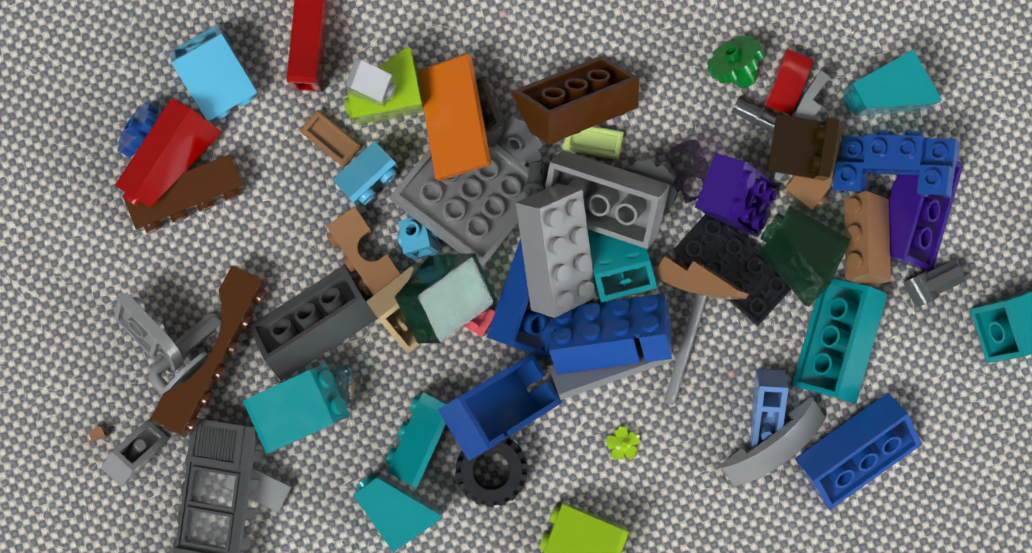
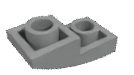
[224,466,291,512]

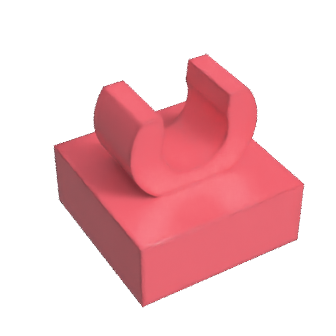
[458,299,495,337]

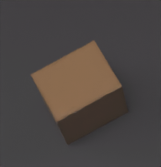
[88,425,109,442]

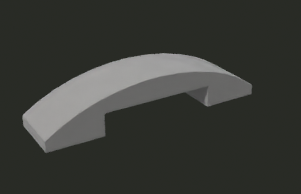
[720,397,825,486]

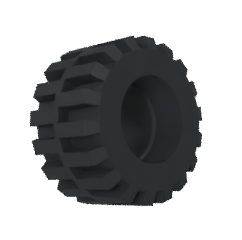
[455,437,528,507]

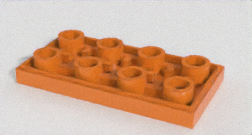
[417,54,491,181]

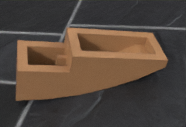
[654,256,749,299]

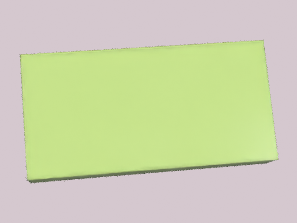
[563,126,624,161]

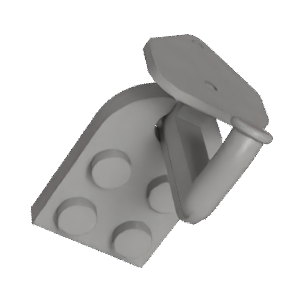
[114,292,247,396]

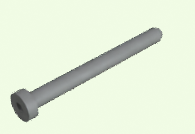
[664,294,707,405]

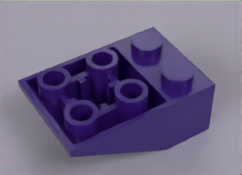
[695,153,777,238]

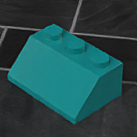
[385,391,449,488]

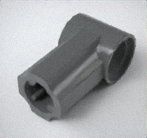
[903,259,965,308]

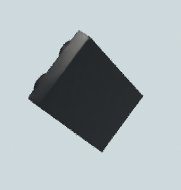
[672,214,795,326]

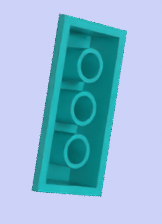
[791,276,887,404]

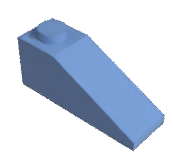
[750,369,789,451]

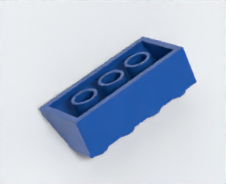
[486,238,551,358]
[795,393,922,510]

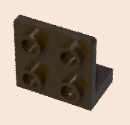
[767,114,840,181]

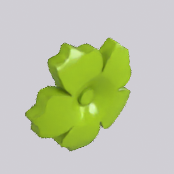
[605,426,641,460]

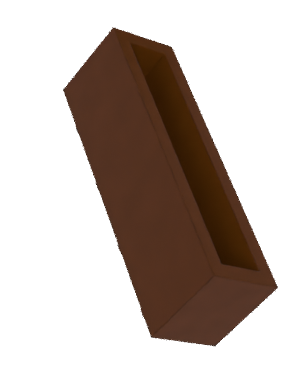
[123,154,247,233]

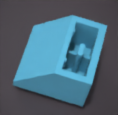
[332,141,400,207]

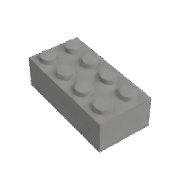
[545,150,670,249]
[516,184,596,318]

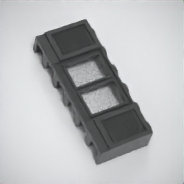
[173,418,264,553]

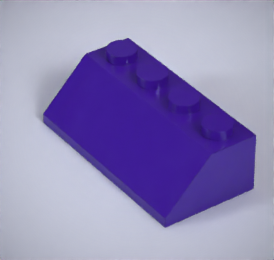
[889,161,964,271]

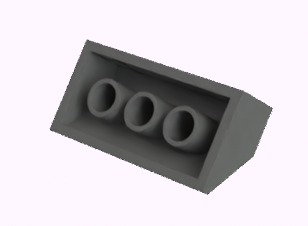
[249,265,378,381]

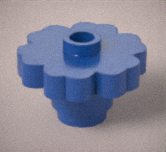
[117,102,159,158]

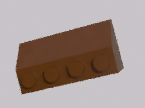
[512,56,639,145]

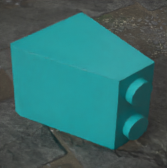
[842,49,942,116]
[969,289,1032,363]
[243,363,350,454]
[353,473,444,553]

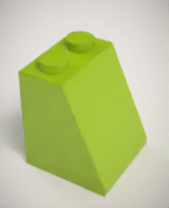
[344,48,424,125]
[538,501,629,553]

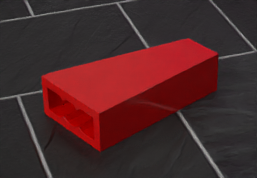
[287,0,327,92]
[114,98,222,208]

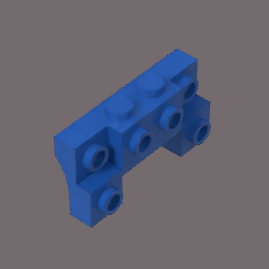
[833,130,960,198]

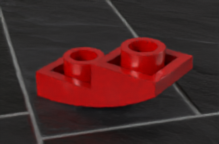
[764,48,813,115]

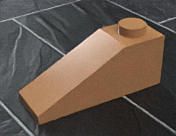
[781,122,844,212]

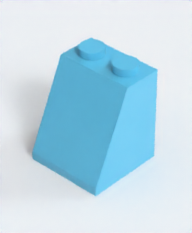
[170,23,257,121]

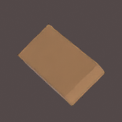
[300,109,362,168]

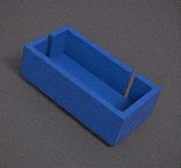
[549,293,672,374]
[438,353,563,461]

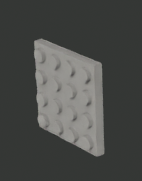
[389,136,546,269]

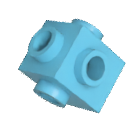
[397,215,441,260]

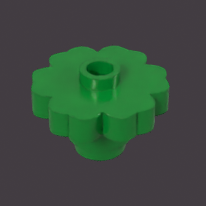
[707,35,765,88]

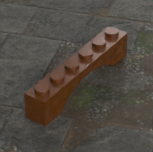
[149,265,267,439]

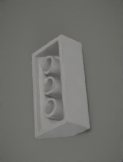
[548,338,671,400]

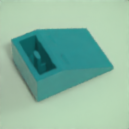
[588,229,657,303]

